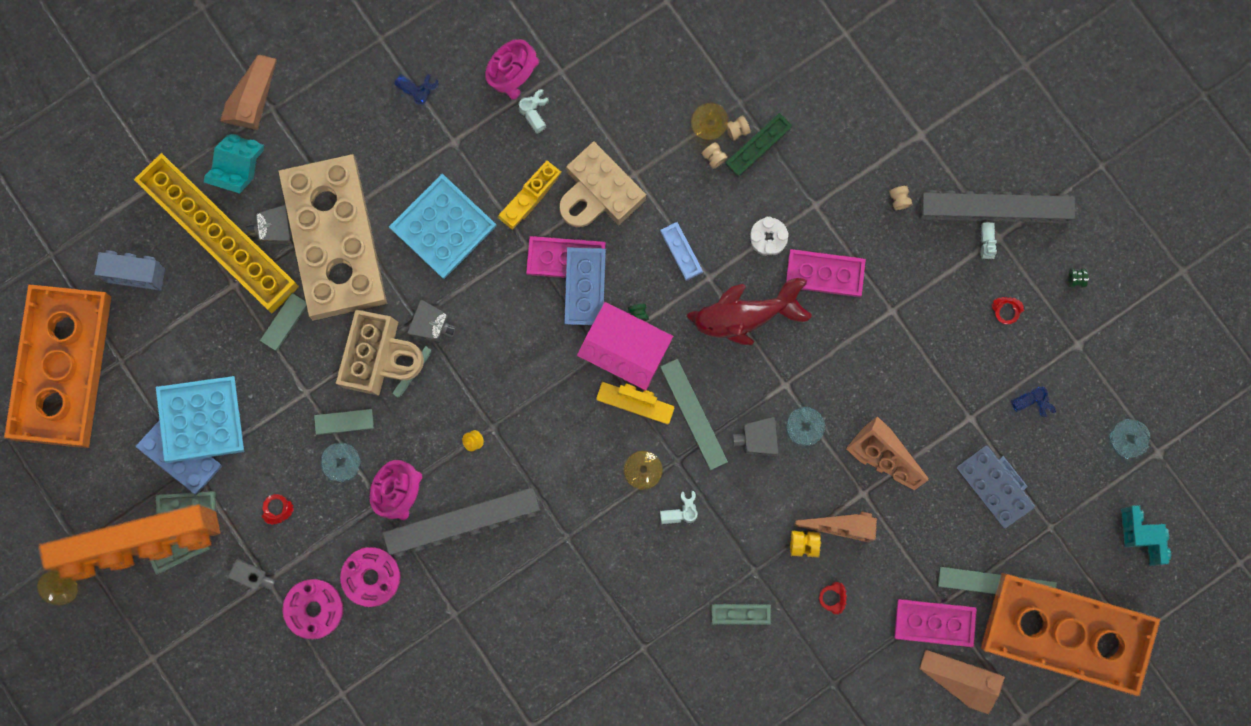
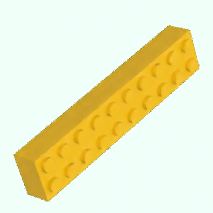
[134,153,299,314]

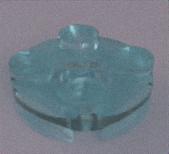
[786,407,826,446]
[1109,419,1150,458]
[321,443,361,482]

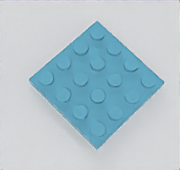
[389,174,497,279]
[156,376,244,463]

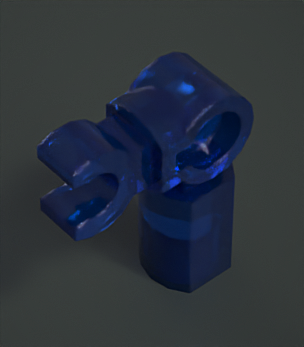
[394,74,439,104]
[1011,387,1056,418]

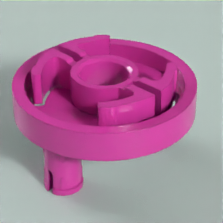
[486,39,539,99]
[370,460,422,521]
[340,548,400,607]
[283,579,343,639]

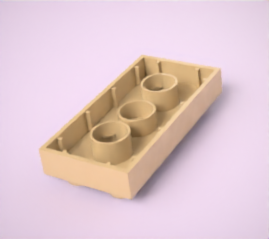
[279,154,387,321]

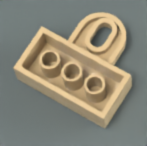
[560,142,646,227]
[336,310,424,396]

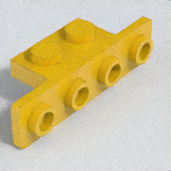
[597,382,674,424]

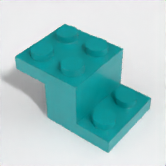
[204,134,264,193]
[1121,506,1171,566]

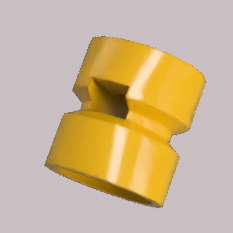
[790,531,820,557]

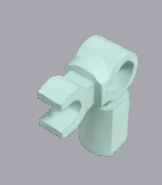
[519,90,548,133]
[981,223,997,259]
[660,491,698,524]

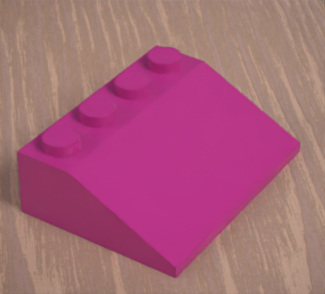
[577,302,673,390]

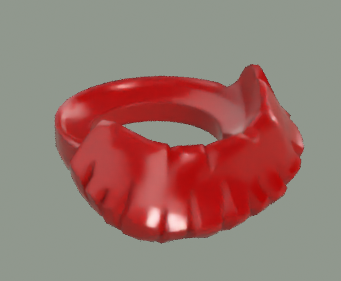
[992,297,1024,324]
[261,494,294,525]
[819,582,847,615]

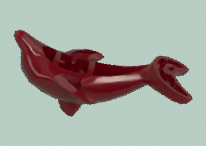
[687,278,812,345]

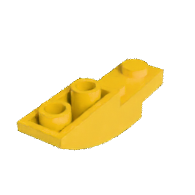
[498,161,561,230]

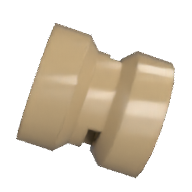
[725,116,750,141]
[702,142,728,169]
[889,186,913,210]

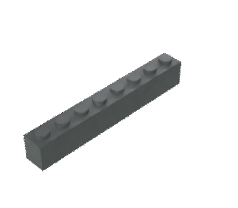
[920,190,1075,223]
[383,488,541,558]

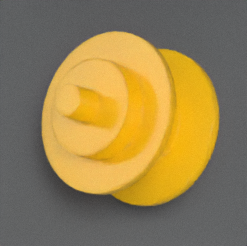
[462,430,484,451]

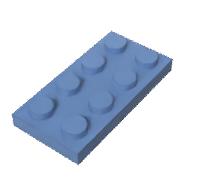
[565,247,606,325]
[136,420,222,496]

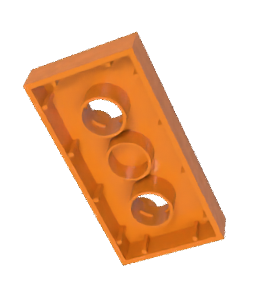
[4,285,111,448]
[39,505,221,581]
[981,573,1160,696]

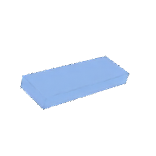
[660,222,703,281]

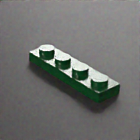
[725,113,793,177]

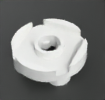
[750,217,788,256]

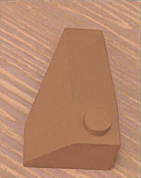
[221,55,277,130]
[846,417,929,490]
[794,512,877,543]
[919,650,1005,714]

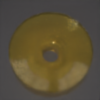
[691,103,728,140]
[624,451,662,489]
[37,571,78,605]

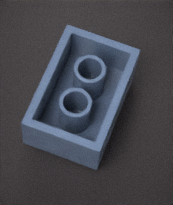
[94,250,165,291]

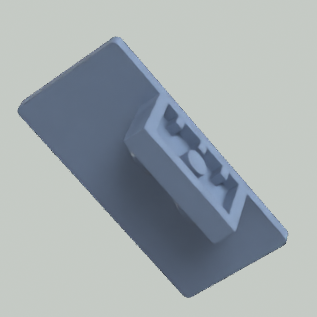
[957,445,1035,528]

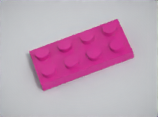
[527,236,605,278]
[786,249,866,297]
[894,599,976,647]

